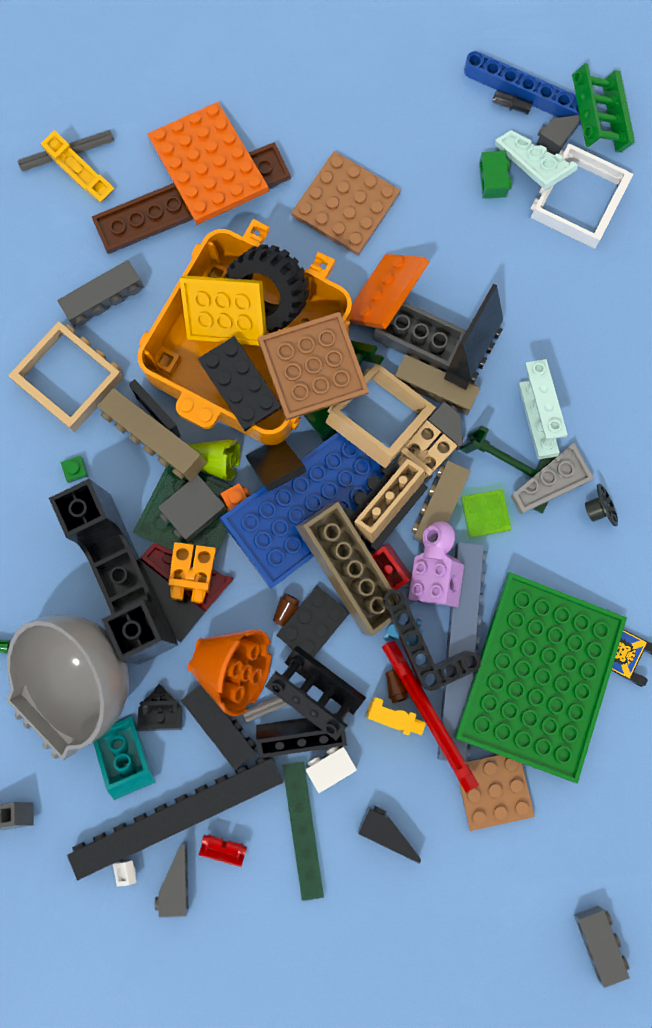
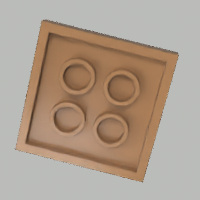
[458,755,535,831]

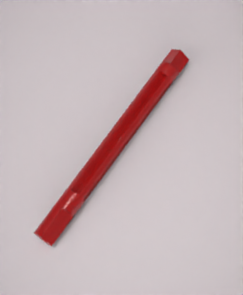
[382,640,479,793]

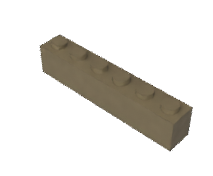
[97,388,207,482]

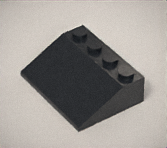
[444,284,503,390]

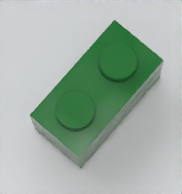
[479,151,512,199]

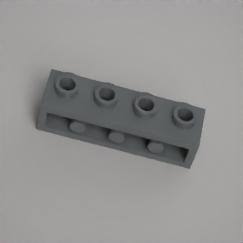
[57,260,144,327]

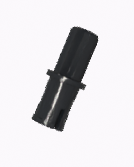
[492,91,532,115]

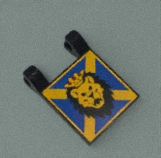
[611,630,652,687]

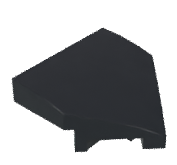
[137,684,182,731]

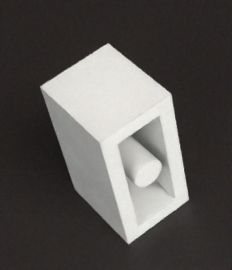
[305,746,357,793]

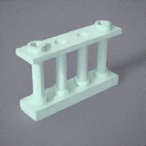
[518,359,568,460]

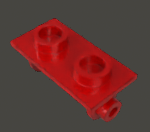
[198,834,247,867]

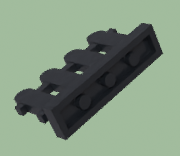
[343,462,428,553]

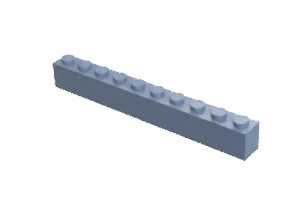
[437,542,487,762]

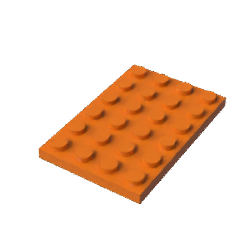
[147,102,269,225]

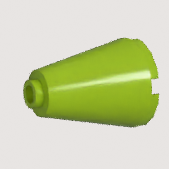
[188,439,241,481]

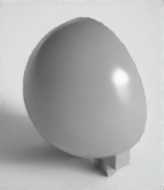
[7,614,129,760]

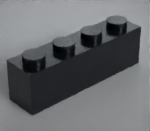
[181,685,257,770]
[256,713,347,758]

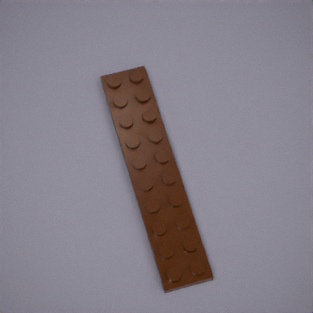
[92,142,291,254]

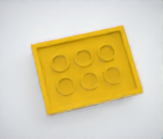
[179,275,267,346]

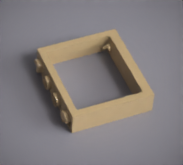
[8,321,124,433]
[325,364,436,469]

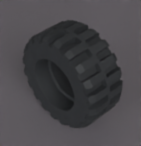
[224,244,309,333]

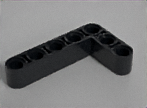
[382,589,481,691]

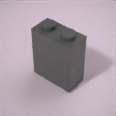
[158,474,227,542]

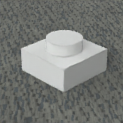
[113,860,137,886]

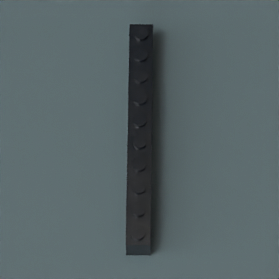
[67,757,284,881]

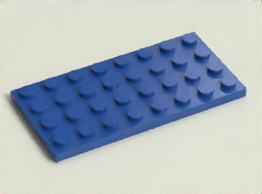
[219,421,389,589]

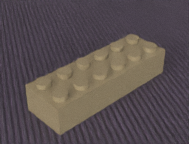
[295,502,403,636]

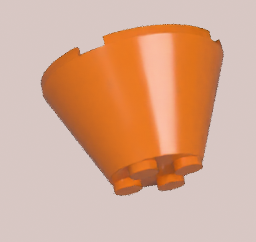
[188,629,272,716]

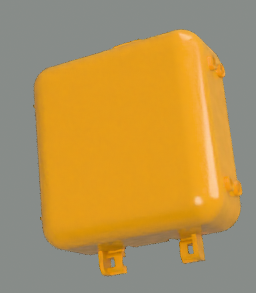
[138,219,352,445]

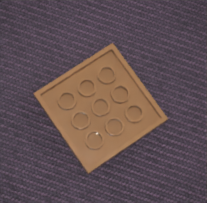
[291,151,401,256]
[258,312,369,421]

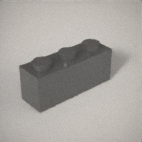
[574,906,630,988]

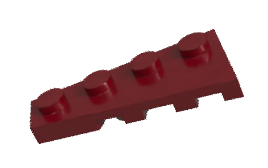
[140,542,234,612]

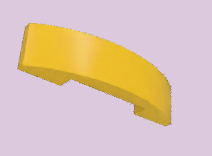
[40,130,114,203]

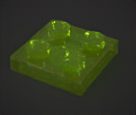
[461,489,512,538]

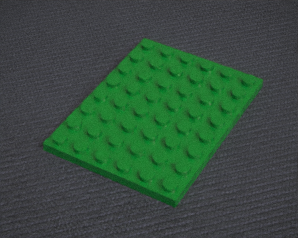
[454,572,627,784]

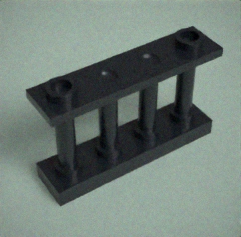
[265,646,366,740]

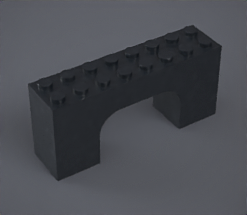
[49,479,178,664]

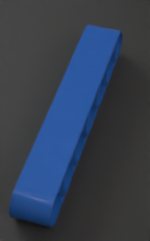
[464,51,582,125]

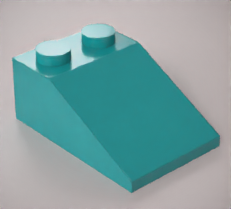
[93,716,156,800]

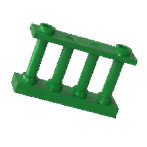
[572,63,635,153]

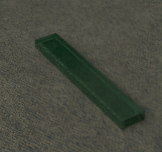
[282,761,324,901]

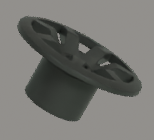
[585,483,618,527]

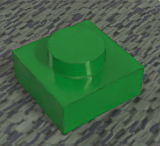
[60,456,88,483]

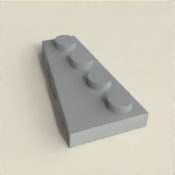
[511,443,594,515]

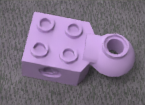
[408,521,464,608]

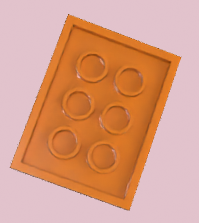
[350,254,430,329]

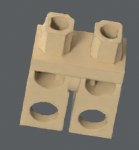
[397,420,457,480]

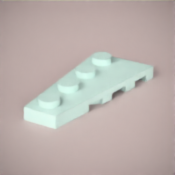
[495,130,578,190]

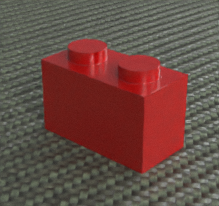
[372,543,412,589]

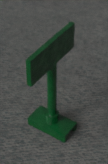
[304,340,384,442]
[460,426,560,513]

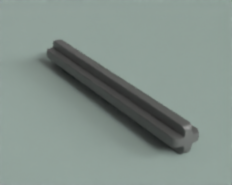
[18,130,114,171]

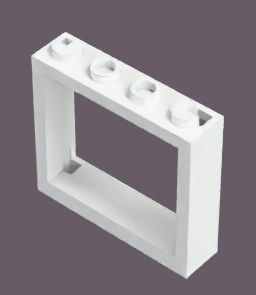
[531,144,633,249]

